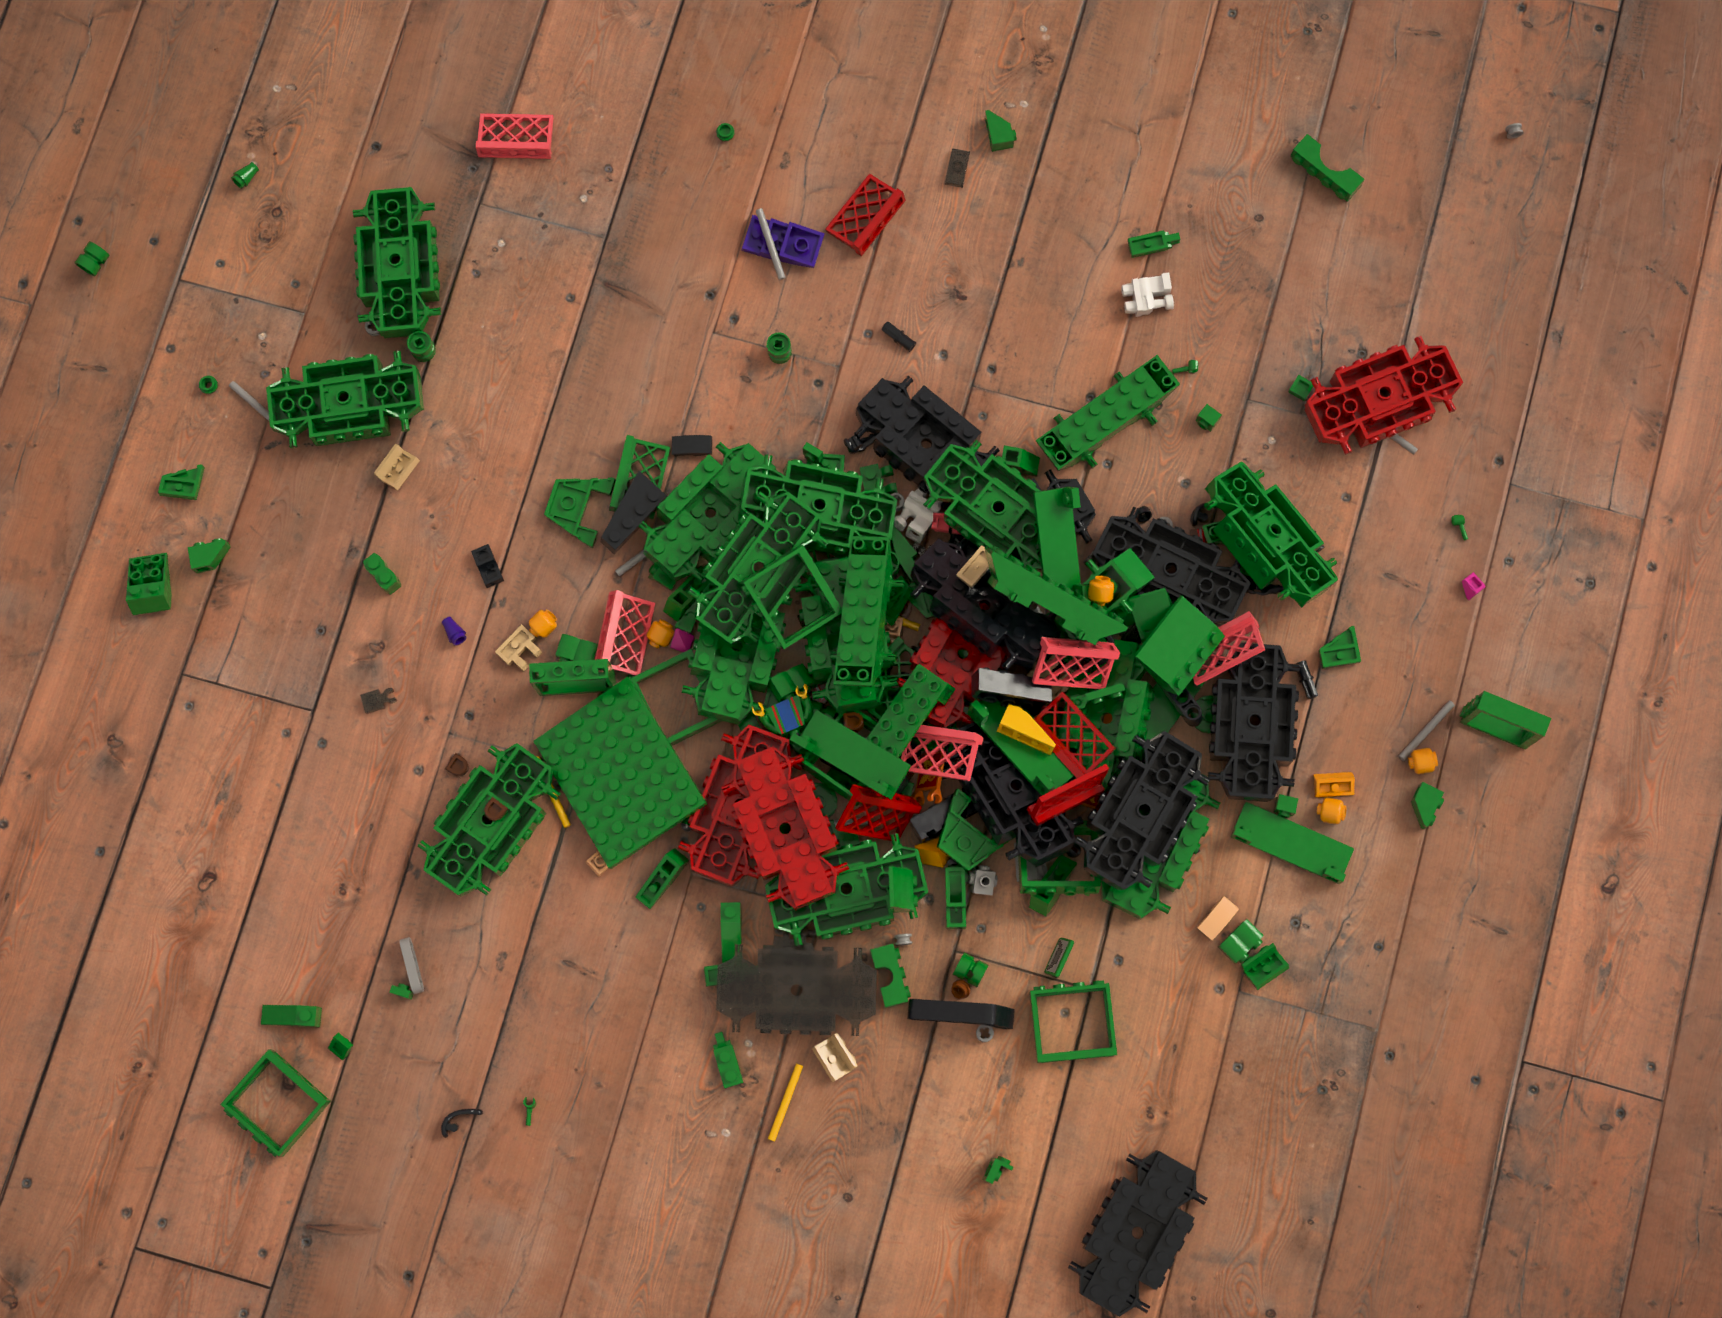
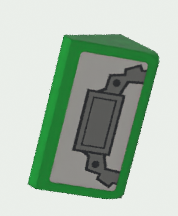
[1044,937,1074,979]

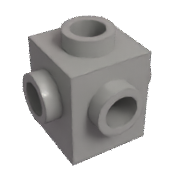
[968,865,998,895]

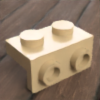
[374,444,420,491]
[812,1033,857,1082]

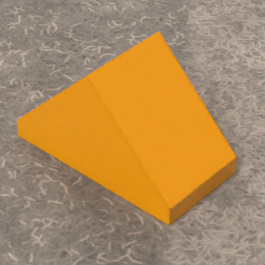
[915,837,950,868]

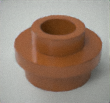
[951,980,971,999]

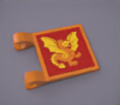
[911,751,947,806]

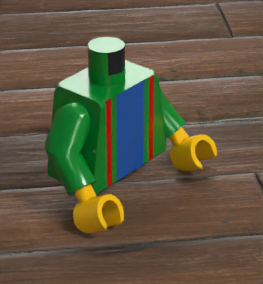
[752,684,813,745]

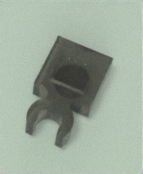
[360,688,397,714]

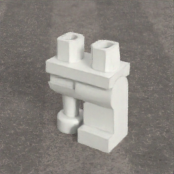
[1121,273,1174,317]
[894,489,942,544]

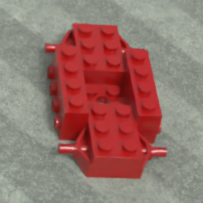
[1304,336,1463,455]
[897,603,1007,729]
[678,725,802,887]
[721,746,849,910]

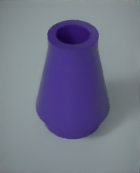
[442,617,467,646]

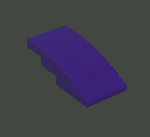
[741,215,825,268]

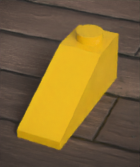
[997,704,1056,755]

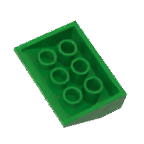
[1134,595,1225,696]

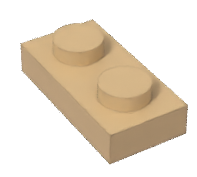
[956,545,989,588]

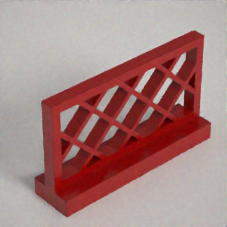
[825,174,906,256]
[1034,692,1116,778]
[1027,764,1109,826]
[835,784,922,841]

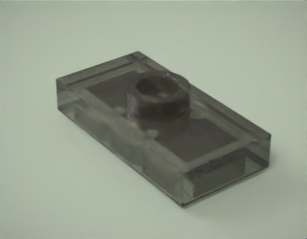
[945,148,970,188]

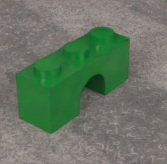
[870,944,911,1009]

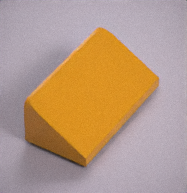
[1313,772,1355,797]

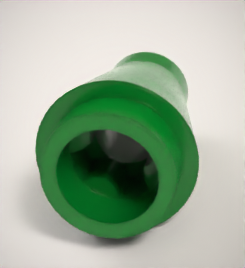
[231,162,259,189]

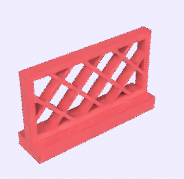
[476,113,554,159]
[595,590,655,676]
[1193,611,1265,685]
[1032,637,1120,689]
[901,725,983,781]

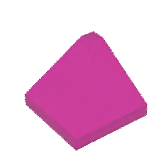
[1462,572,1486,600]
[670,628,695,652]

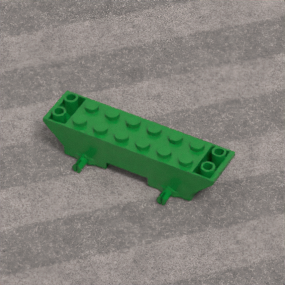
[1036,355,1180,471]
[830,536,905,687]
[985,545,1128,645]
[1044,548,1155,663]

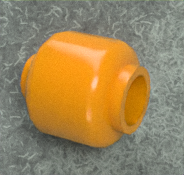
[1088,576,1114,606]
[529,609,557,638]
[646,619,675,649]
[1408,748,1438,774]
[1317,798,1347,824]

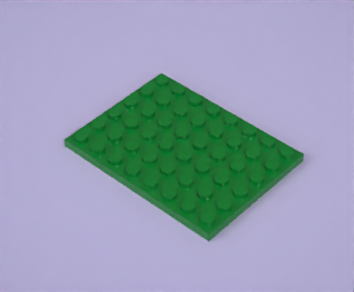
[534,677,707,869]

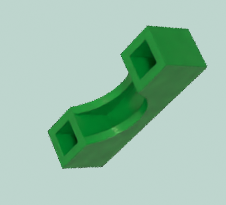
[1290,134,1365,202]

